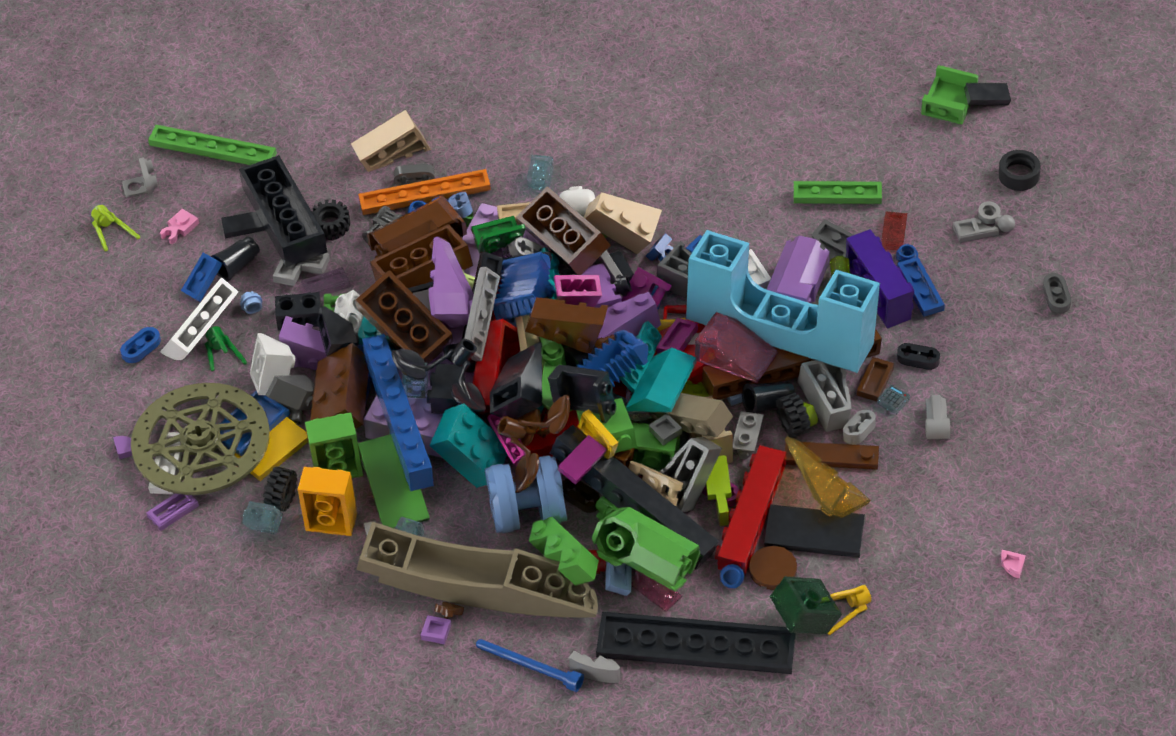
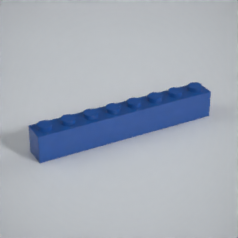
[362,334,434,491]

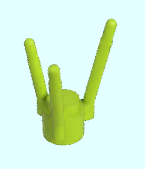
[91,205,140,251]

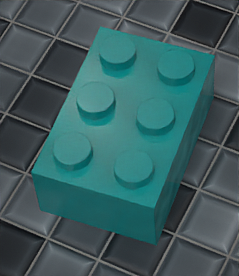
[429,403,507,488]

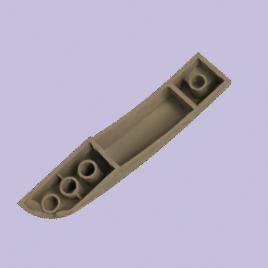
[357,522,598,618]

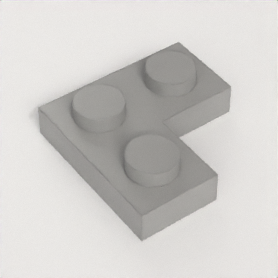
[273,253,330,286]

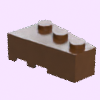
[525,297,608,354]

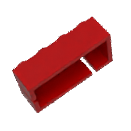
[473,319,521,418]

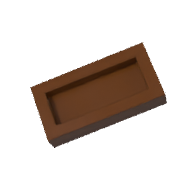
[857,357,894,402]

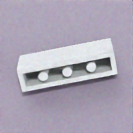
[160,277,239,360]

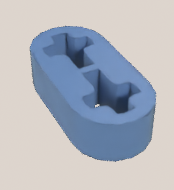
[448,192,473,218]

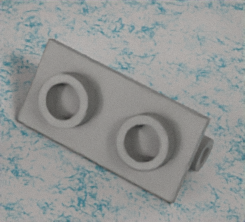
[733,411,764,459]

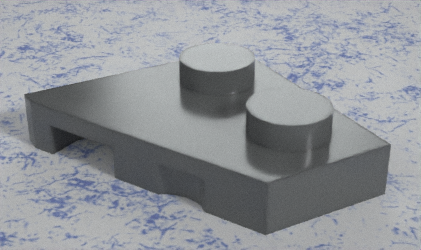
[812,219,854,272]

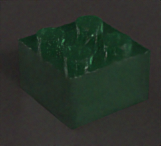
[770,576,842,635]

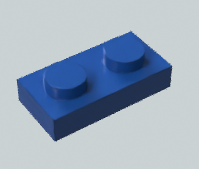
[181,252,223,302]

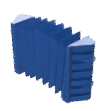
[493,252,551,320]
[577,330,649,387]

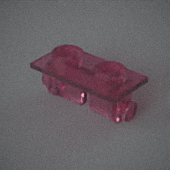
[631,570,682,612]

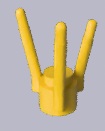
[814,585,871,635]

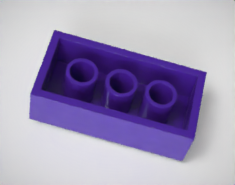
[845,229,914,329]

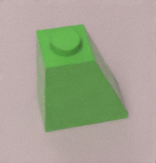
[576,398,637,453]

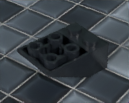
[490,342,543,419]

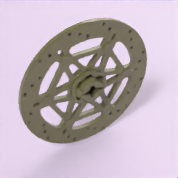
[131,383,270,495]

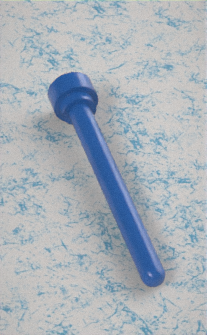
[476,639,584,692]

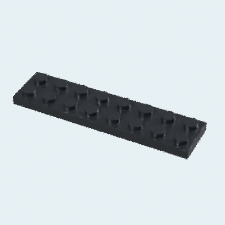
[596,611,796,674]

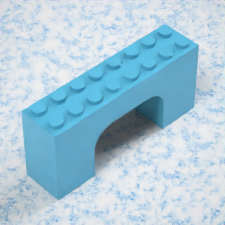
[686,230,880,373]

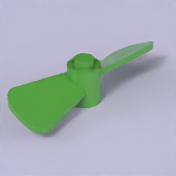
[540,337,571,412]

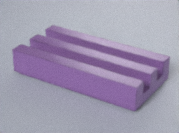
[146,493,199,531]

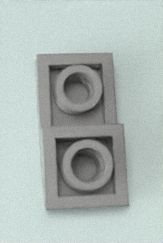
[569,651,621,683]

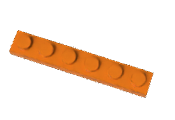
[358,169,491,215]

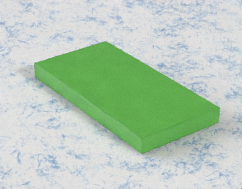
[358,434,430,529]

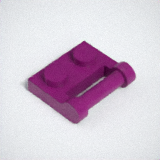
[621,267,672,307]

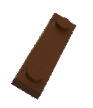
[785,441,879,470]

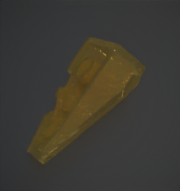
[785,436,871,518]

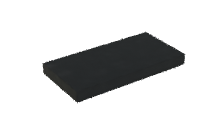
[764,504,865,558]

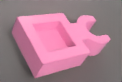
[160,209,199,244]

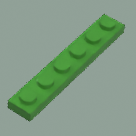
[148,125,277,165]

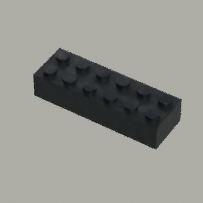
[239,155,328,267]

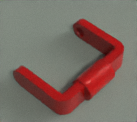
[663,305,687,320]

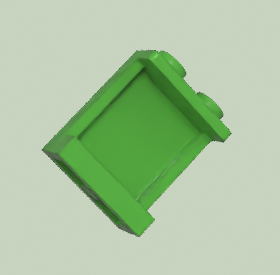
[921,65,979,125]

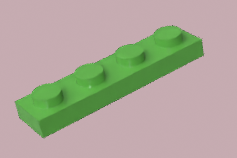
[794,181,882,204]

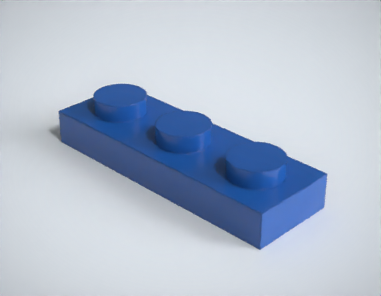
[897,257,945,317]

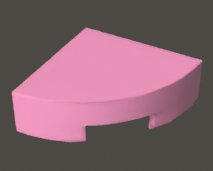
[1001,550,1026,579]

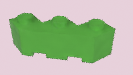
[529,517,599,586]

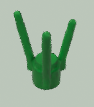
[205,326,247,372]

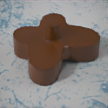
[434,602,464,619]

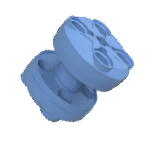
[485,456,567,533]

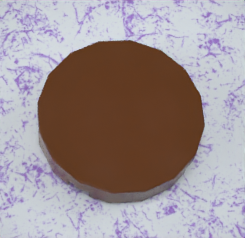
[749,546,797,590]

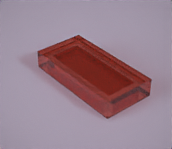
[881,211,908,251]

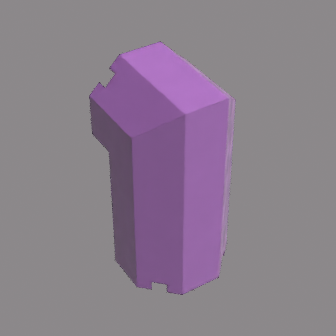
[767,236,830,304]

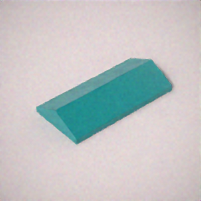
[626,348,697,412]

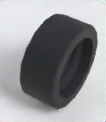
[998,150,1041,191]

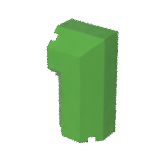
[592,507,700,592]

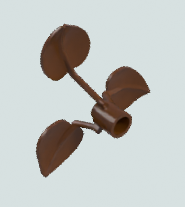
[498,395,570,493]

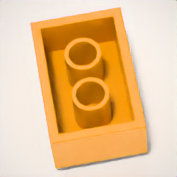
[297,467,357,536]

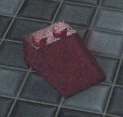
[695,312,777,383]

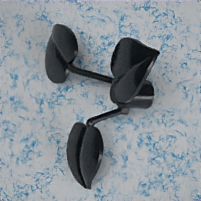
[391,339,486,412]

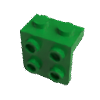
[471,215,526,254]

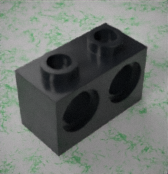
[275,292,322,330]

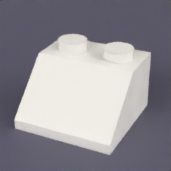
[250,333,295,395]

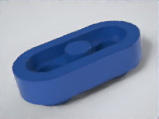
[120,327,161,363]

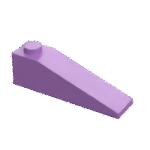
[429,237,474,328]

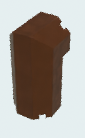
[367,196,467,259]

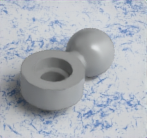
[977,201,1015,232]

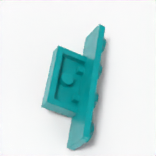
[619,321,662,393]

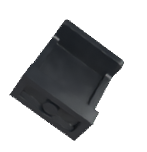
[548,364,617,423]

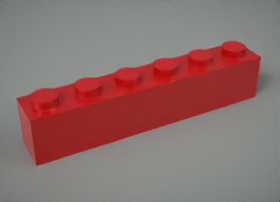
[715,445,786,576]

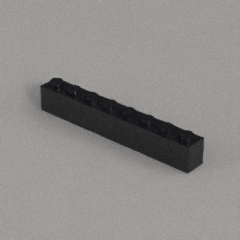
[550,425,719,570]

